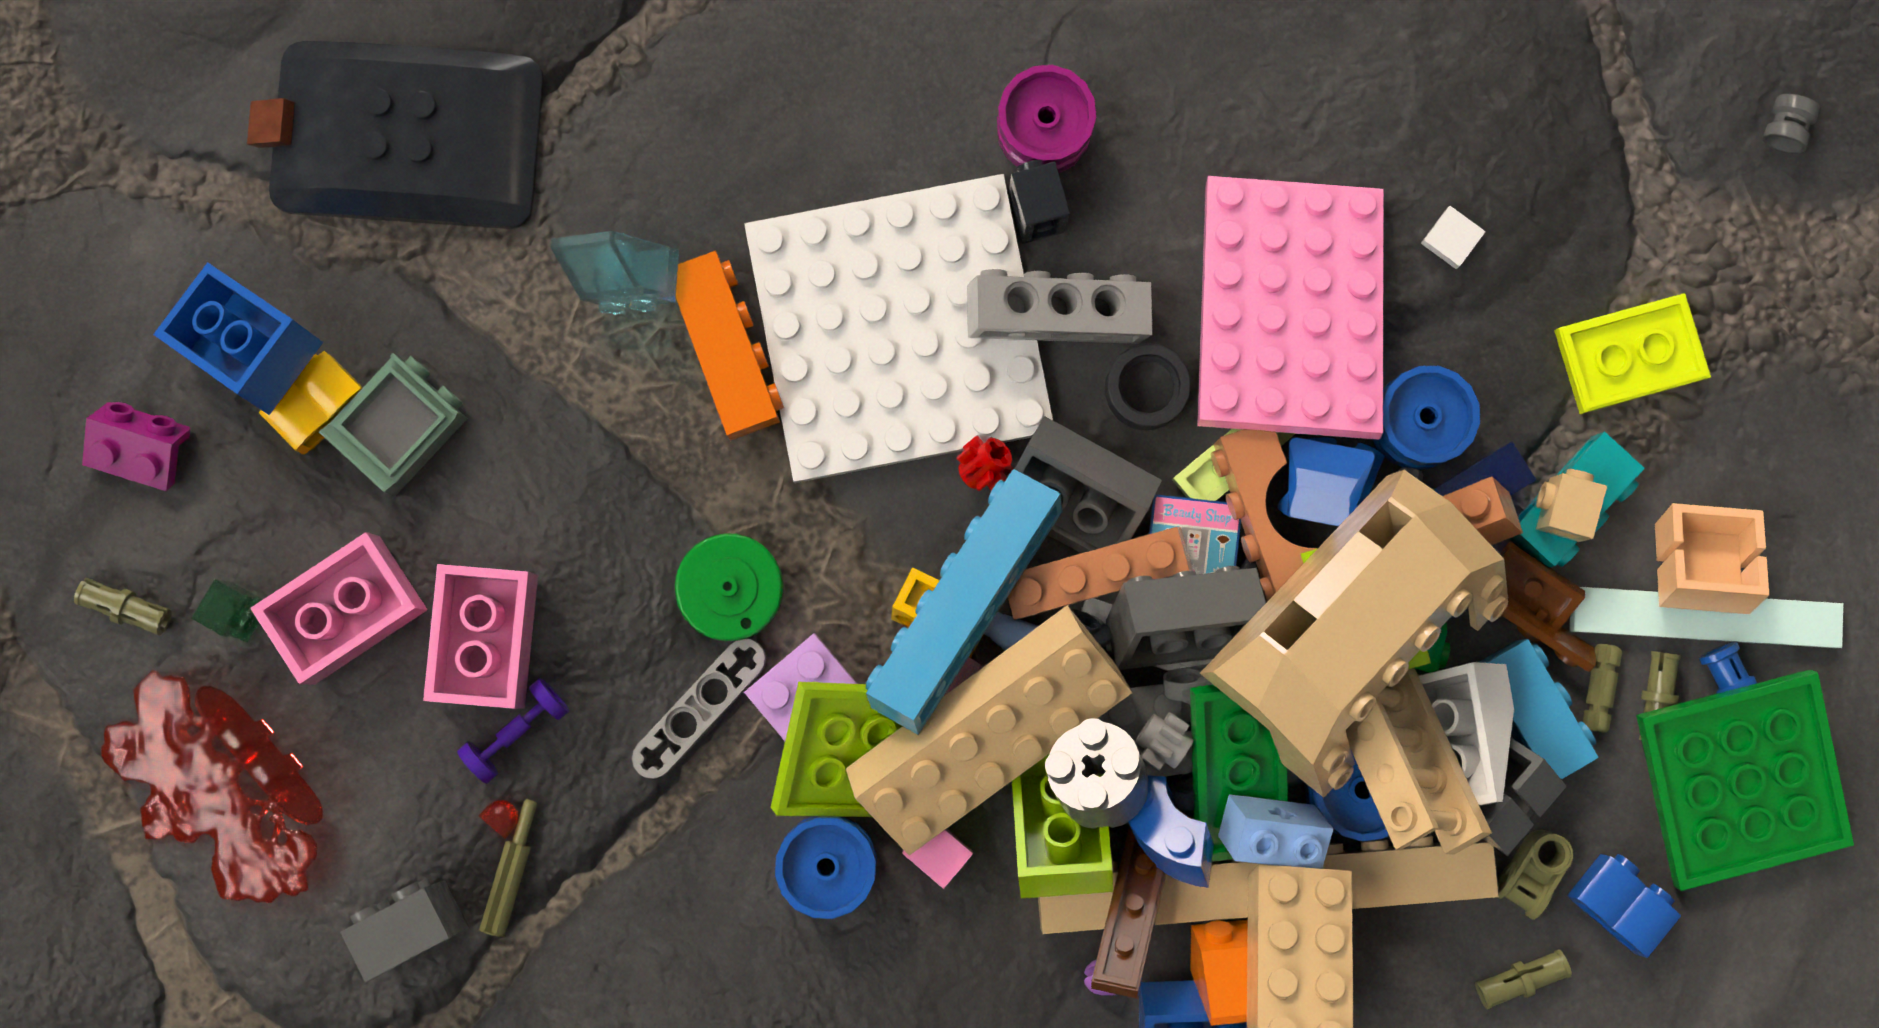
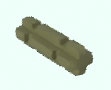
[1583,644,1622,733]

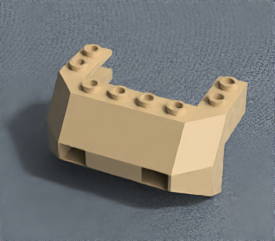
[1200,470,1508,798]

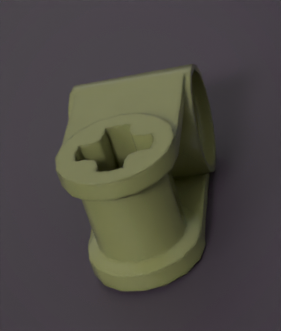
[1497,830,1573,920]

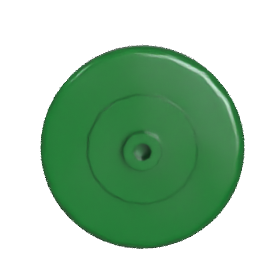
[675,533,784,641]

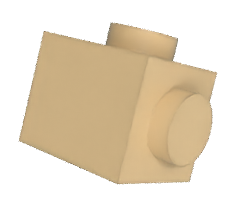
[1536,469,1607,542]

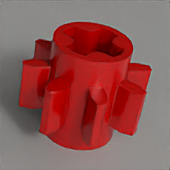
[957,435,1014,491]

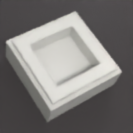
[1421,206,1486,269]

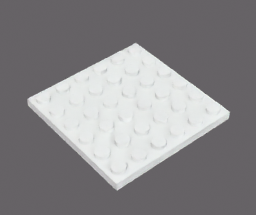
[744,174,1053,483]

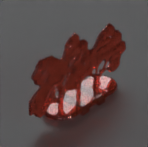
[101,670,323,903]

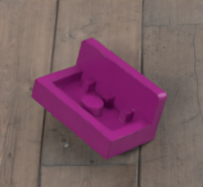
[82,402,191,491]

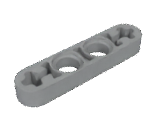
[632,639,767,779]

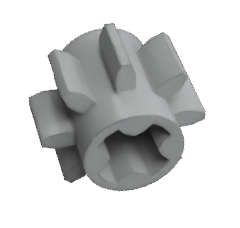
[1135,712,1193,770]

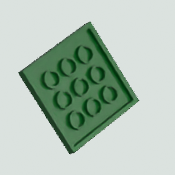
[1636,670,1854,891]

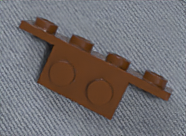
[1499,542,1596,672]

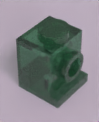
[191,579,263,642]

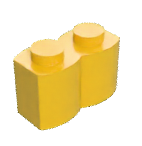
[259,351,363,455]

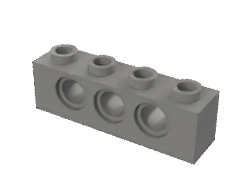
[967,269,1152,344]

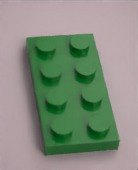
[1190,685,1288,862]

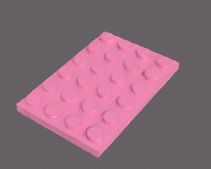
[1197,176,1383,440]

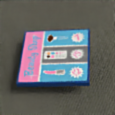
[1149,494,1241,574]

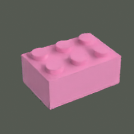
[250,532,428,685]
[423,564,538,709]

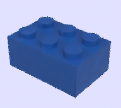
[153,262,323,415]

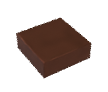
[247,98,295,148]

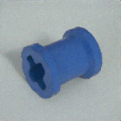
[1699,642,1757,694]

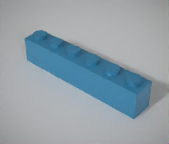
[866,469,1062,735]

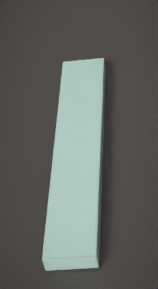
[1570,587,1843,648]

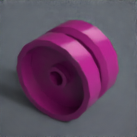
[996,65,1096,174]

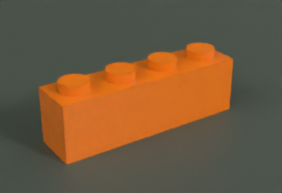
[665,251,784,440]

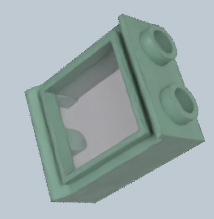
[319,353,468,496]

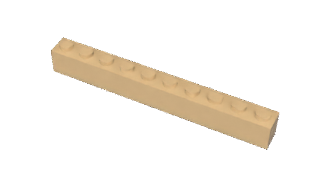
[1038,835,1499,934]

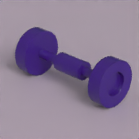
[457,678,570,784]

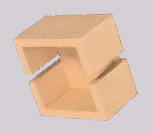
[1655,503,1769,614]

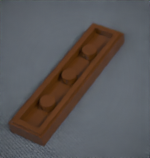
[1091,825,1167,999]

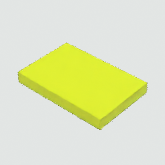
[1554,293,1711,414]

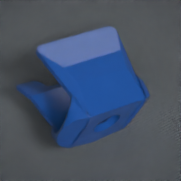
[1277,437,1385,527]

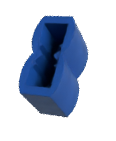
[1567,854,1681,958]

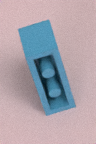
[1479,639,1599,779]

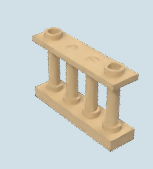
[1345,668,1492,855]

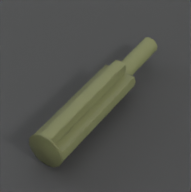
[479,799,537,937]

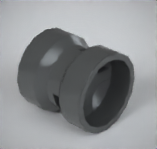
[1762,94,1821,153]

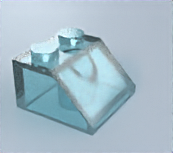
[550,231,679,314]

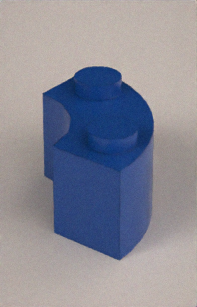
[1128,775,1214,888]

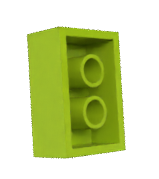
[1012,753,1113,899]

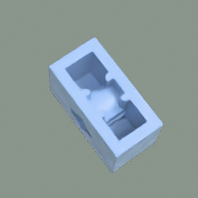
[1218,794,1333,869]

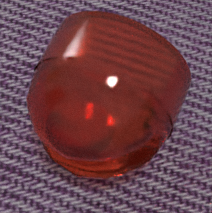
[478,800,518,839]

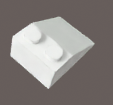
[1419,662,1514,806]

